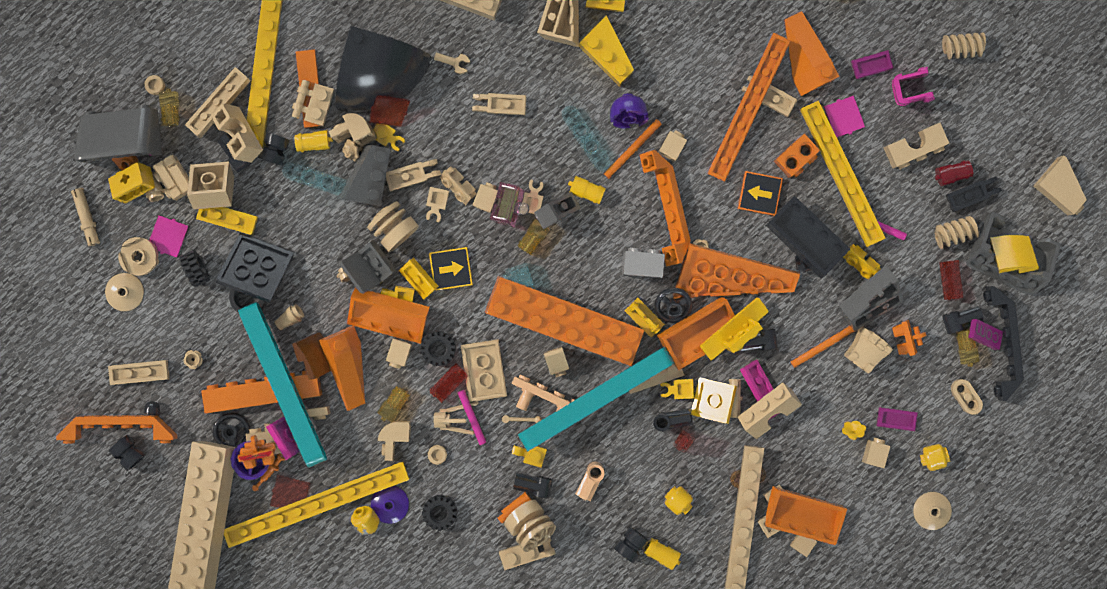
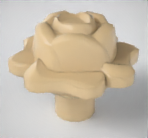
[343,139,363,162]

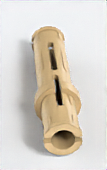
[71,188,100,246]

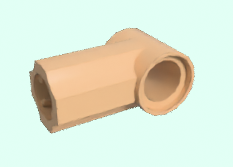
[575,461,605,501]

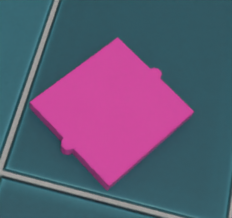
[824,96,865,137]
[150,215,189,257]

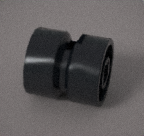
[258,132,290,166]
[108,435,146,471]
[614,527,650,563]

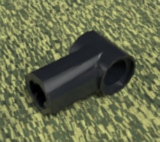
[217,133,254,173]
[942,306,984,334]
[740,329,778,351]
[653,408,693,432]
[513,472,553,499]

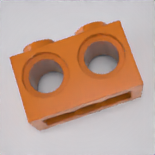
[774,133,820,178]

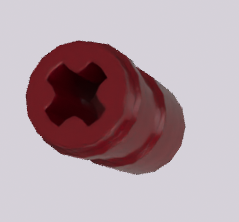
[934,160,974,186]

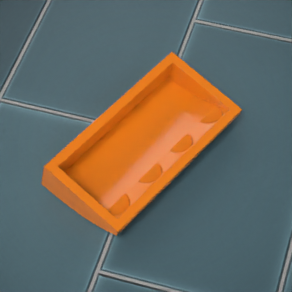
[347,287,430,344]
[657,297,735,370]
[765,486,847,545]

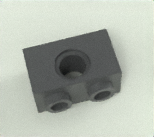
[534,192,581,229]

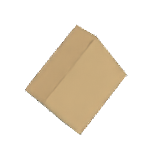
[790,535,817,557]

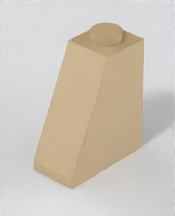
[1034,156,1087,216]

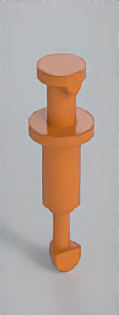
[252,453,285,491]

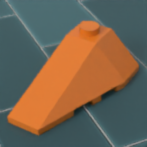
[784,11,839,96]
[319,325,365,411]

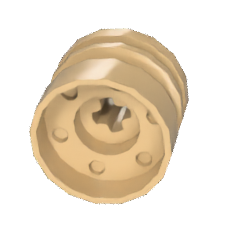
[367,201,419,252]
[504,500,556,552]

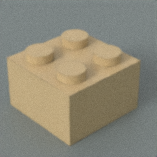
[187,162,234,209]

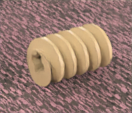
[942,32,986,59]
[935,216,979,249]

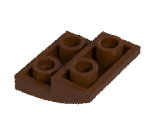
[293,332,331,380]

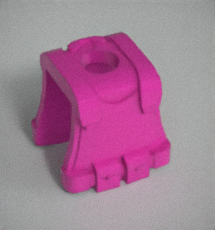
[892,67,935,106]

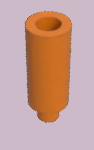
[498,492,532,524]

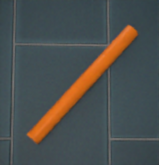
[604,119,662,179]
[791,326,857,368]

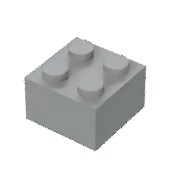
[622,248,665,278]

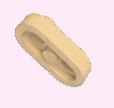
[951,379,983,415]

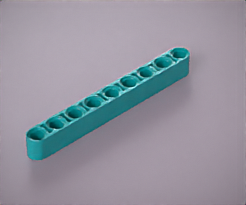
[238,302,327,468]
[518,347,674,452]

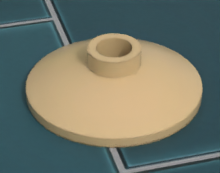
[105,273,144,311]
[913,492,952,530]

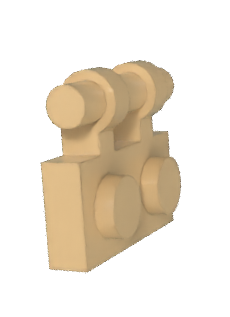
[291,80,335,127]

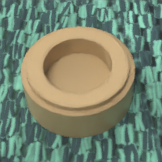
[145,75,165,95]
[428,445,447,465]

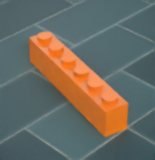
[201,371,322,414]

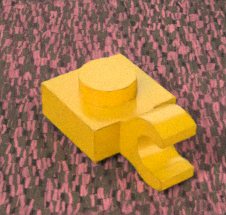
[381,286,415,302]
[512,445,547,468]

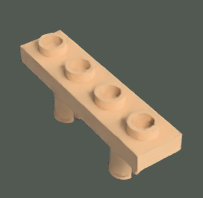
[512,374,574,411]

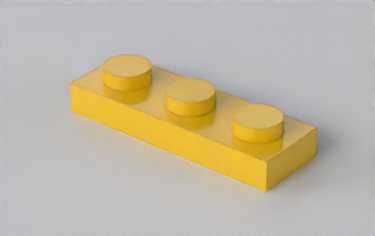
[196,207,258,235]

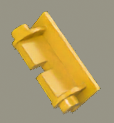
[843,244,881,280]
[624,298,665,338]

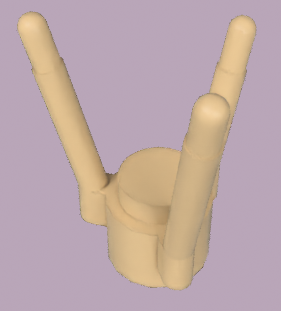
[434,401,478,435]

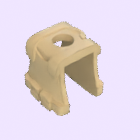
[844,327,893,373]

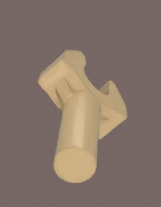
[434,52,470,74]

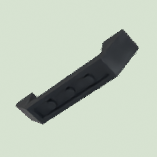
[983,286,1024,401]

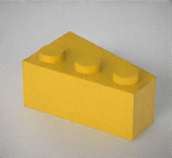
[579,15,634,87]

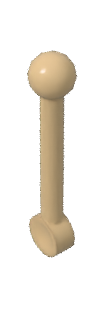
[502,415,542,423]

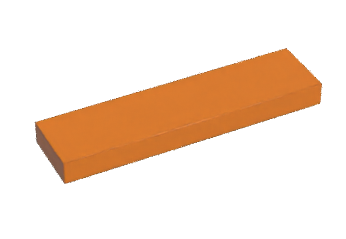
[296,49,322,128]

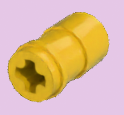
[294,130,333,152]
[568,176,606,204]
[643,538,681,570]

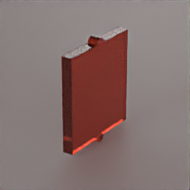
[369,96,410,126]
[270,475,310,508]

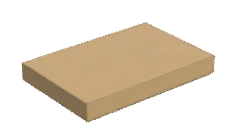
[461,339,507,402]

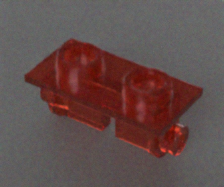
[939,260,964,300]
[430,363,468,403]

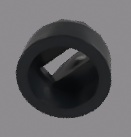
[144,401,160,415]

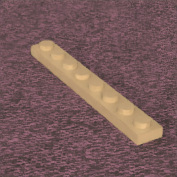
[725,445,764,589]

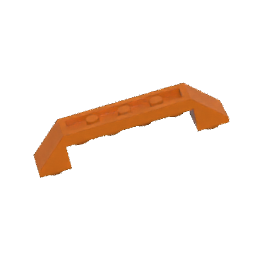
[640,150,691,267]
[56,415,177,444]

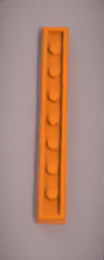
[707,33,791,181]

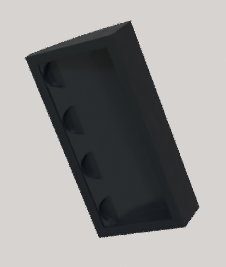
[765,195,850,278]

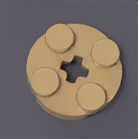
[118,237,159,276]

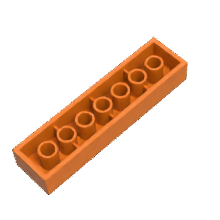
[485,276,644,366]

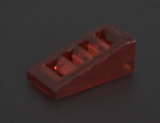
[673,430,695,453]

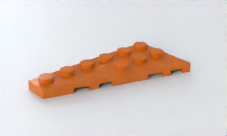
[673,243,800,298]

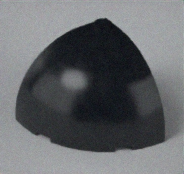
[335,26,432,113]

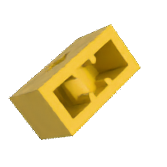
[108,162,155,204]

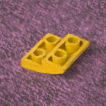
[990,235,1039,273]

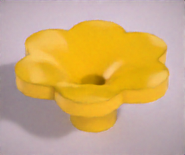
[842,421,866,440]

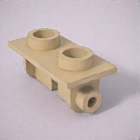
[440,166,477,205]

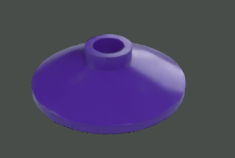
[371,486,409,524]

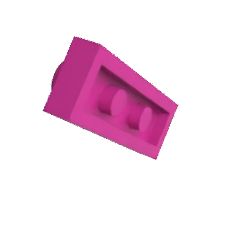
[740,360,779,419]

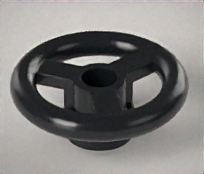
[654,287,692,323]
[212,413,251,447]

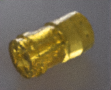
[159,89,180,126]
[517,219,550,255]
[956,329,980,367]
[377,385,410,422]

